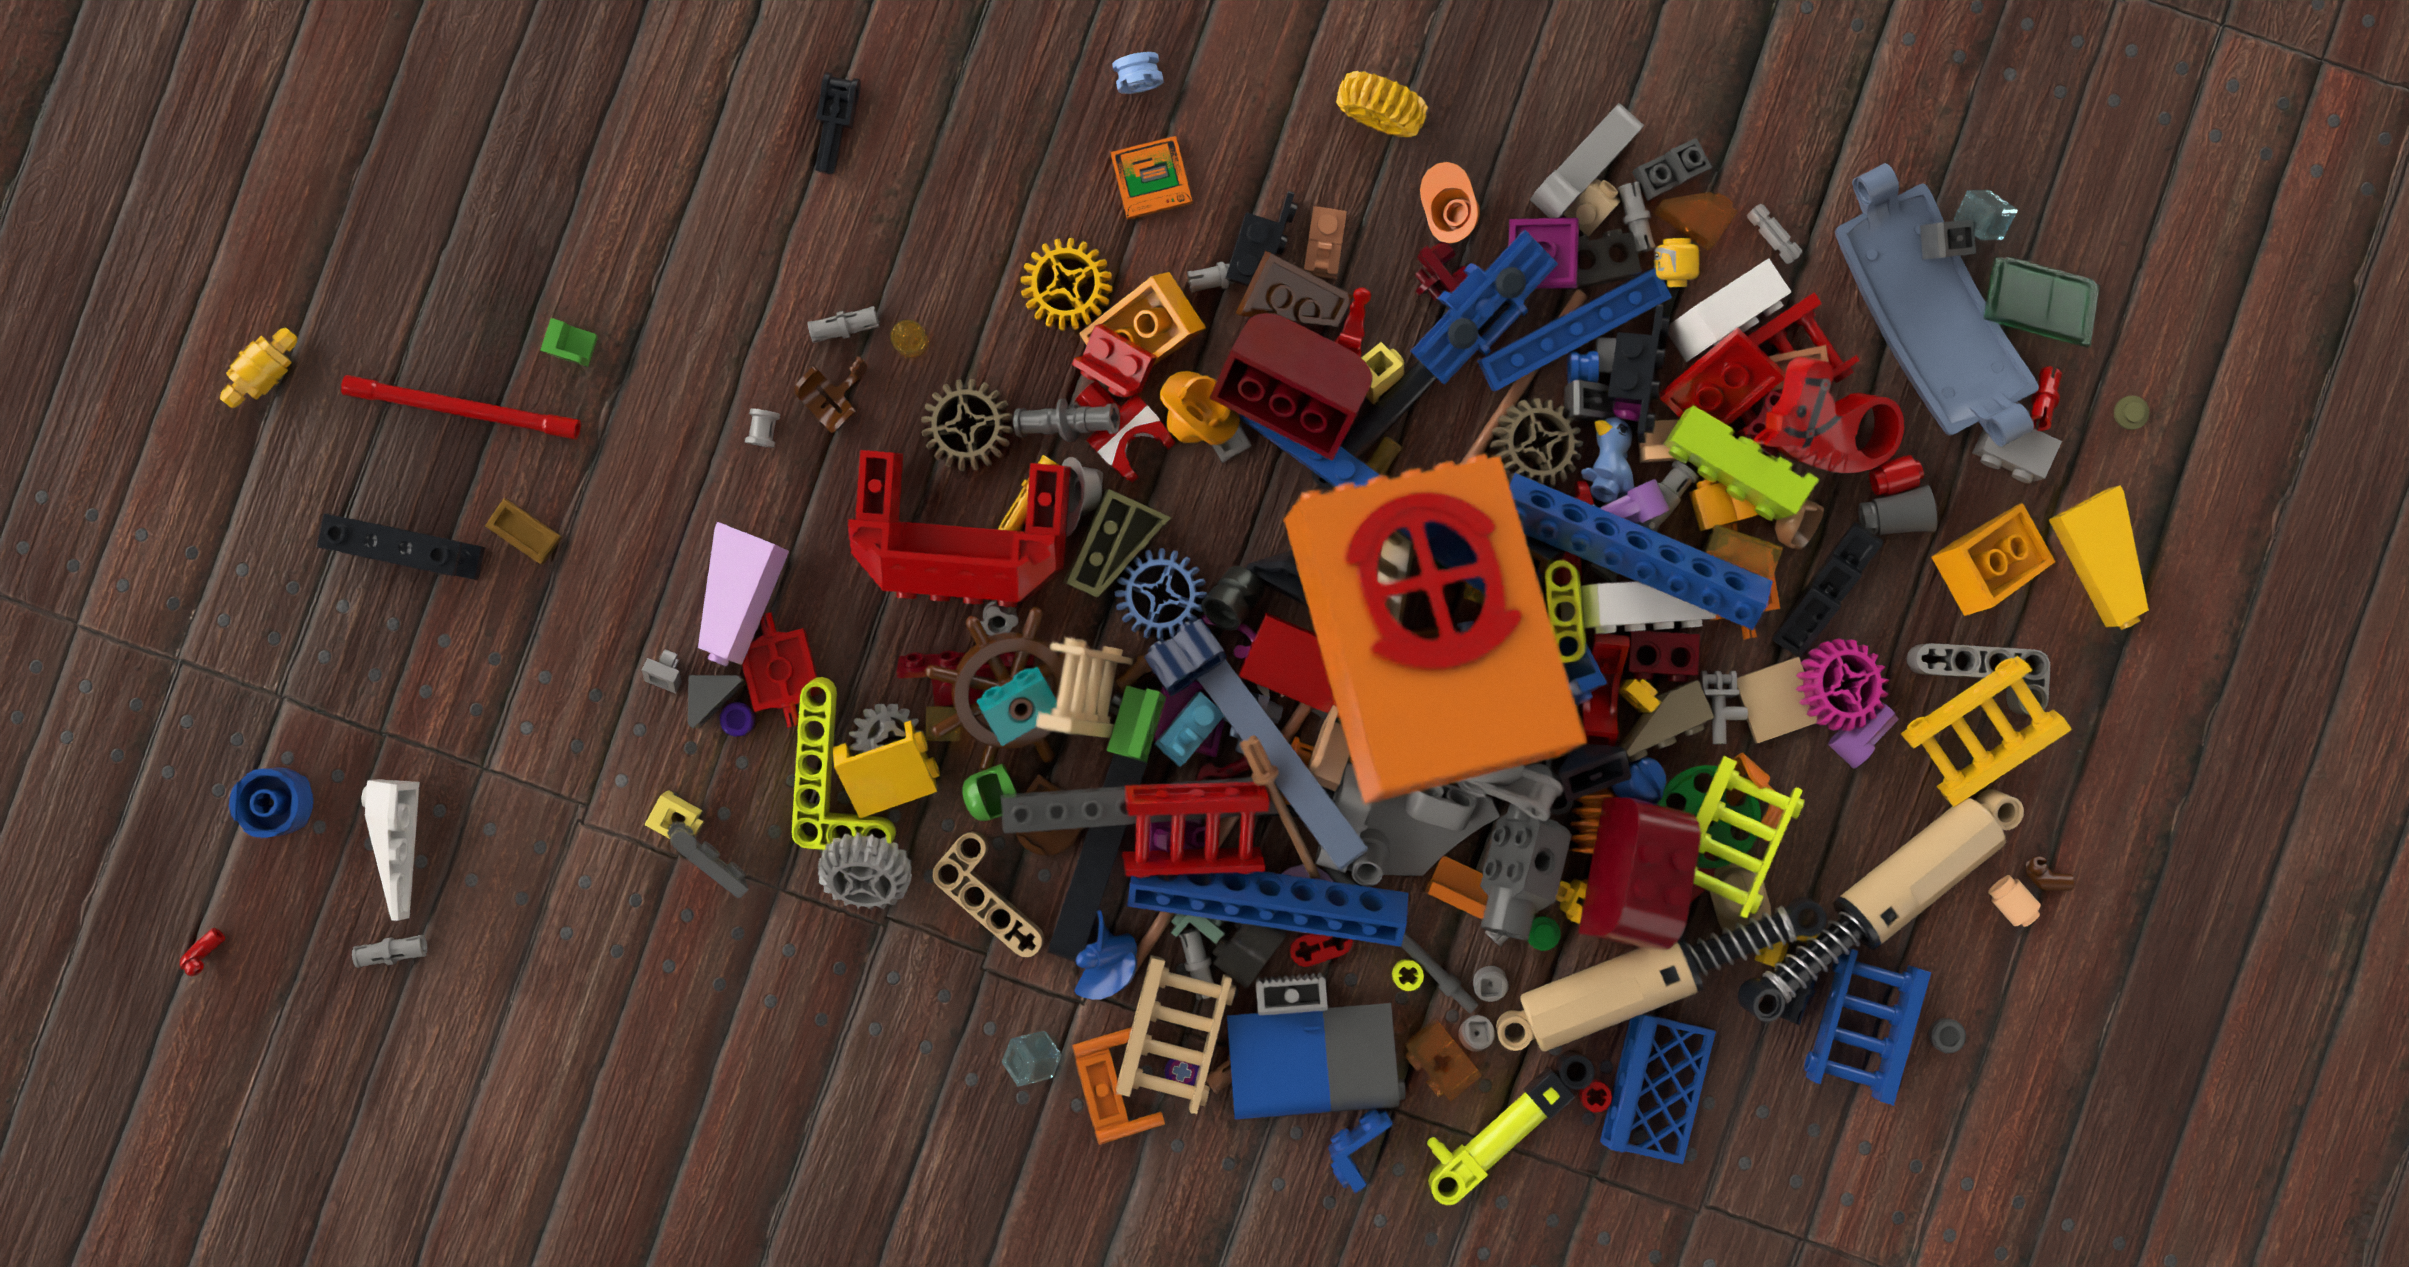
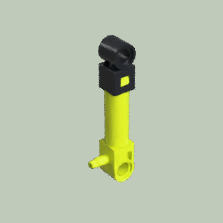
[1427,1050,1595,1205]

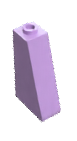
[698,522,789,667]

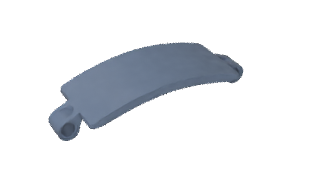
[1835,163,2039,447]

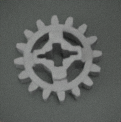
[849,704,924,755]

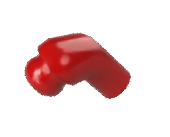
[179,928,225,976]

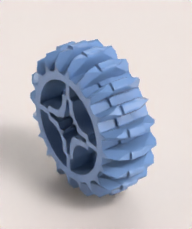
[1115,548,1207,641]

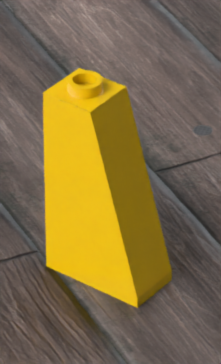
[2048,485,2149,630]

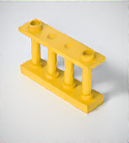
[1900,656,2072,807]

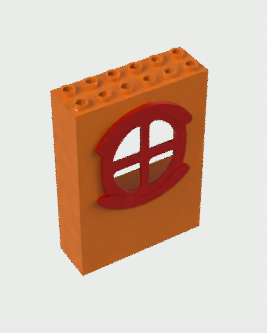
[1284,454,1586,805]

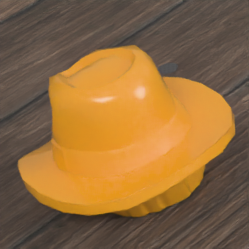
[1160,371,1240,445]

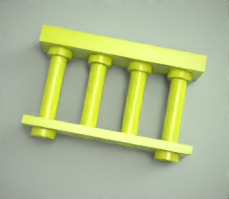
[1693,756,1805,918]

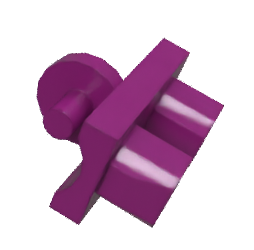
[1149,819,1206,852]

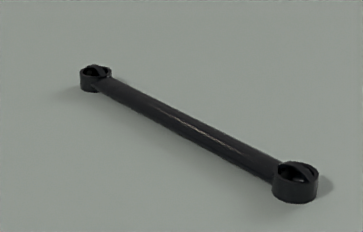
[1311,300,1510,491]

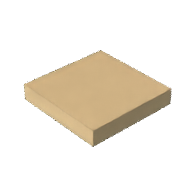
[1737,657,1817,743]

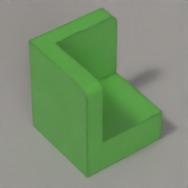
[541,318,598,367]

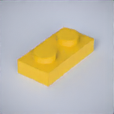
[1619,679,1661,713]

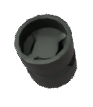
[1202,566,1264,631]

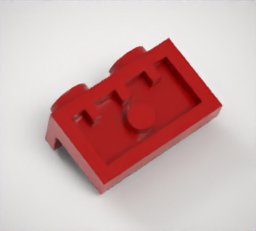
[1072,324,1157,397]

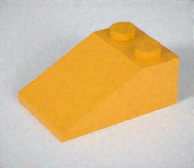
[1079,272,1206,366]
[1932,503,2055,616]

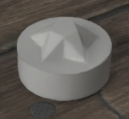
[1473,966,1508,1002]
[1459,1015,1495,1052]

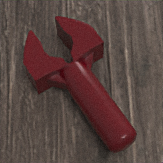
[1196,756,1251,781]

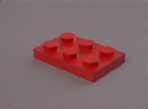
[1660,327,1785,425]

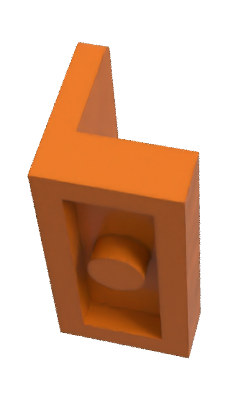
[1425,856,1488,920]

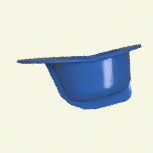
[1612,756,1666,805]

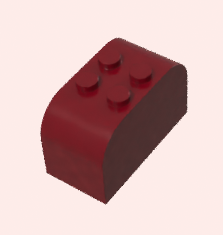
[1209,313,1372,461]
[1578,797,1701,950]

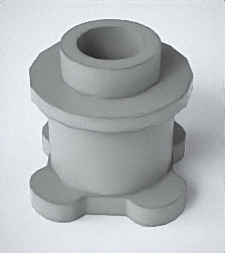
[980,600,1018,636]

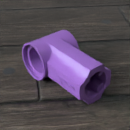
[1600,479,1670,523]
[1828,702,1899,769]

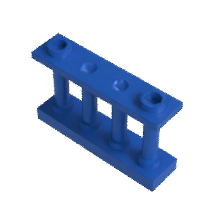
[1804,948,1931,1105]

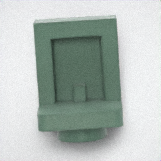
[1171,914,1225,944]

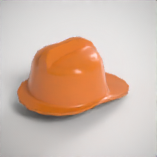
[1420,162,1480,244]

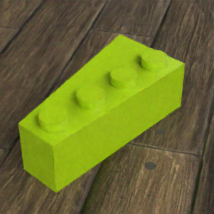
[1663,406,1819,521]

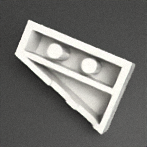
[1668,258,1791,362]

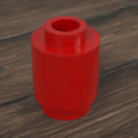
[1869,455,1924,497]

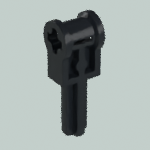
[815,72,861,175]

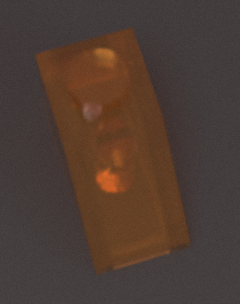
[1653,192,1738,251]

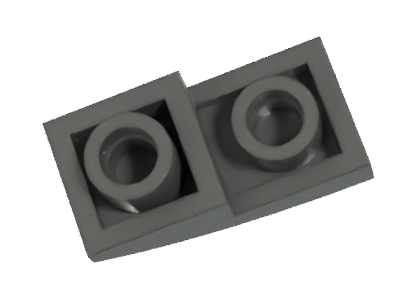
[1632,138,1712,201]

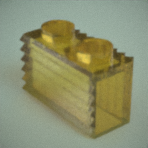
[1705,525,1783,579]

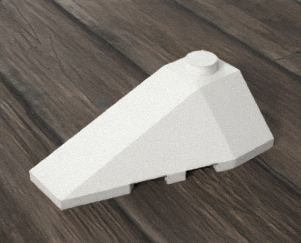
[361,779,419,921]

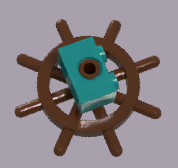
[925,607,1090,771]

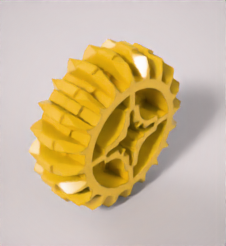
[1336,71,1428,138]
[1021,238,1113,331]

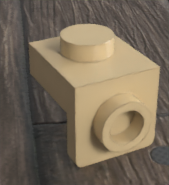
[1563,178,1621,237]

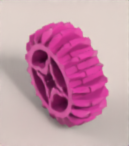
[1795,638,1890,731]

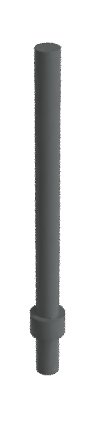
[1323,867,1479,1014]

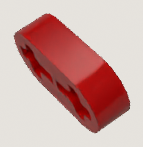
[1290,933,1353,967]

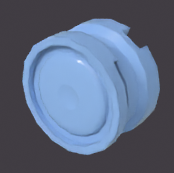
[1112,52,1164,94]

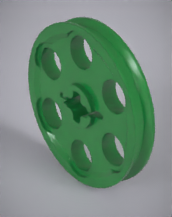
[1657,765,1761,869]

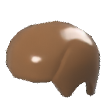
[1775,499,1824,550]

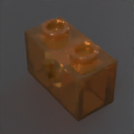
[1404,1017,1483,1102]

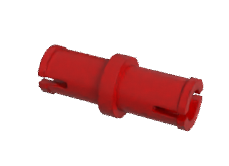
[2031,366,2062,431]

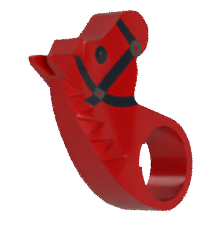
[1753,357,1904,473]

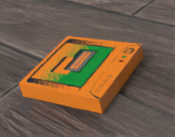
[1110,136,1193,220]

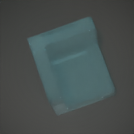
[1954,190,2018,240]
[1002,1031,1062,1087]

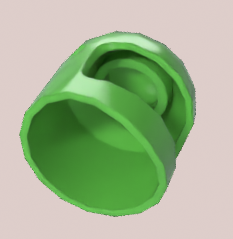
[962,763,1016,821]

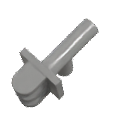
[1699,671,1748,745]

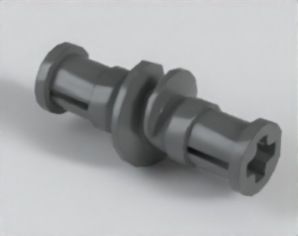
[1013,398,1120,442]

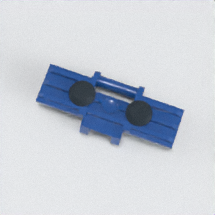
[1410,230,1558,385]

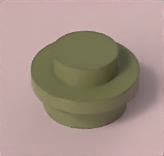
[2114,396,2150,430]

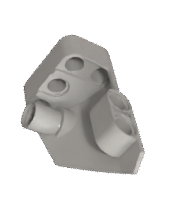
[1315,762,1500,886]

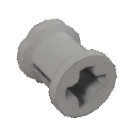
[745,408,781,448]

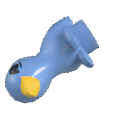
[1581,417,1634,503]

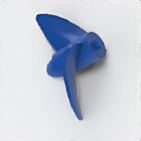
[1075,910,1137,1000]

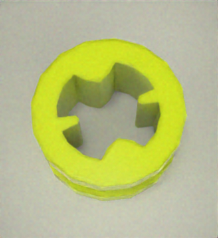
[1392,959,1424,991]

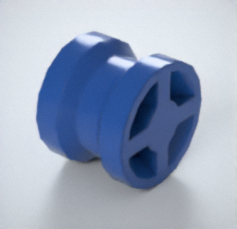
[1567,351,1599,384]

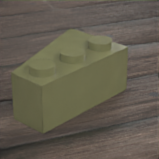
[1063,489,1171,598]

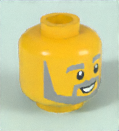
[1654,238,1699,287]

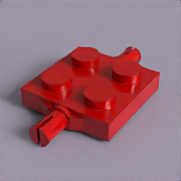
[742,612,822,728]

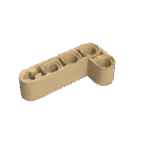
[932,831,1044,957]

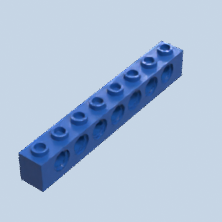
[1509,473,1773,630]
[1127,871,1408,947]

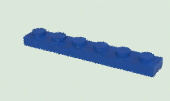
[1477,268,1672,391]

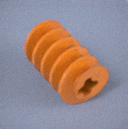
[1569,788,1617,854]

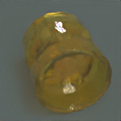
[891,320,928,358]

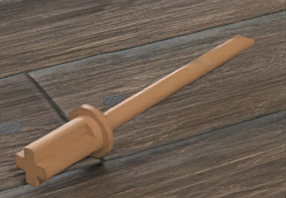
[1240,736,1320,879]

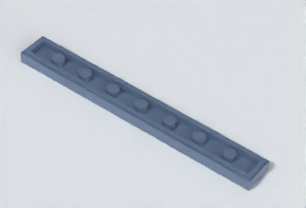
[1197,660,1368,871]

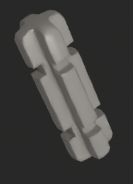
[1747,204,1802,264]

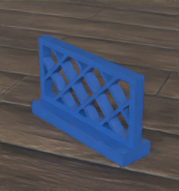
[1600,1013,1716,1164]

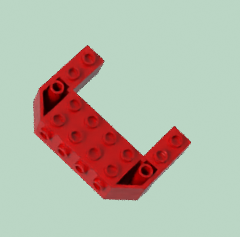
[848,450,1071,607]

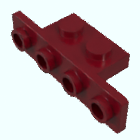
[896,650,1035,706]

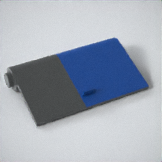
[1227,1003,1406,1120]

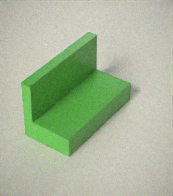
[1107,685,1166,763]

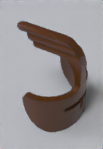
[794,356,868,433]

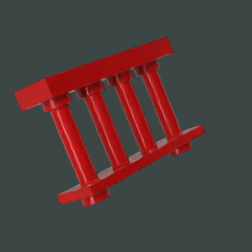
[1735,292,1860,438]
[1123,782,1269,878]

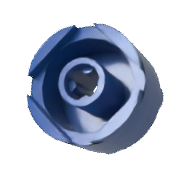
[229,767,313,838]

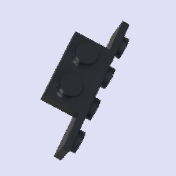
[1225,191,1298,324]
[1608,305,1670,443]

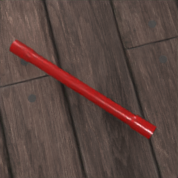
[341,375,581,440]

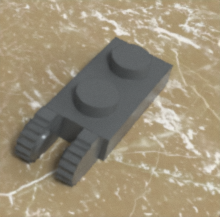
[667,821,749,898]

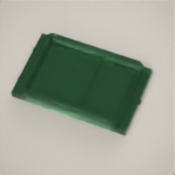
[1983,256,2100,348]

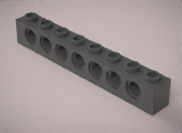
[1001,777,1281,833]

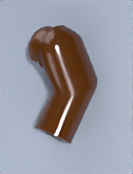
[2026,856,2074,891]

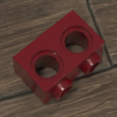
[1623,631,1700,682]

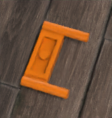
[1072,1027,1165,1145]

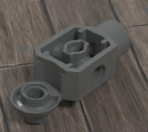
[1480,763,1572,940]

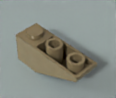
[1619,680,1715,762]

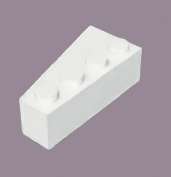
[1560,582,1716,634]

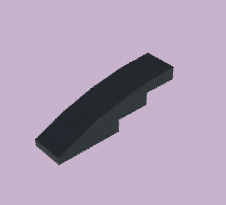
[1772,522,1883,658]

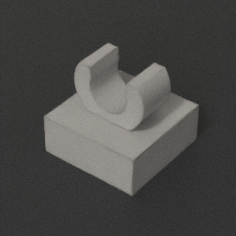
[642,649,682,694]

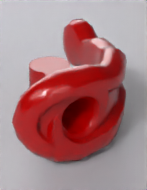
[1334,288,1372,357]

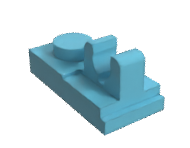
[1154,692,1224,767]

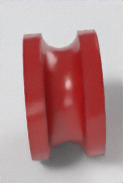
[1579,1079,1612,1113]

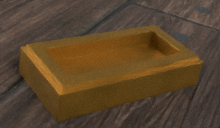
[485,498,563,565]

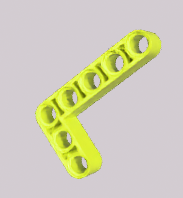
[1545,561,1586,663]
[792,677,896,850]

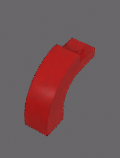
[1578,633,1630,746]

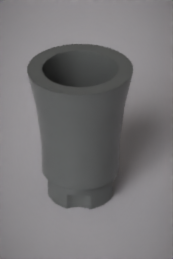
[1858,485,1937,536]

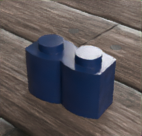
[1144,619,1227,697]

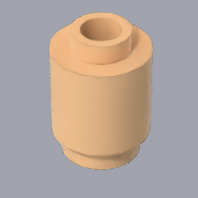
[1988,875,2041,927]

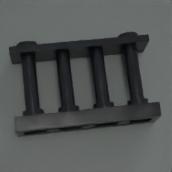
[316,513,485,580]

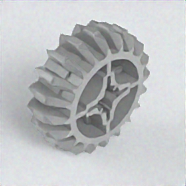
[818,832,912,910]

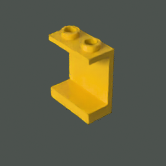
[833,720,940,818]

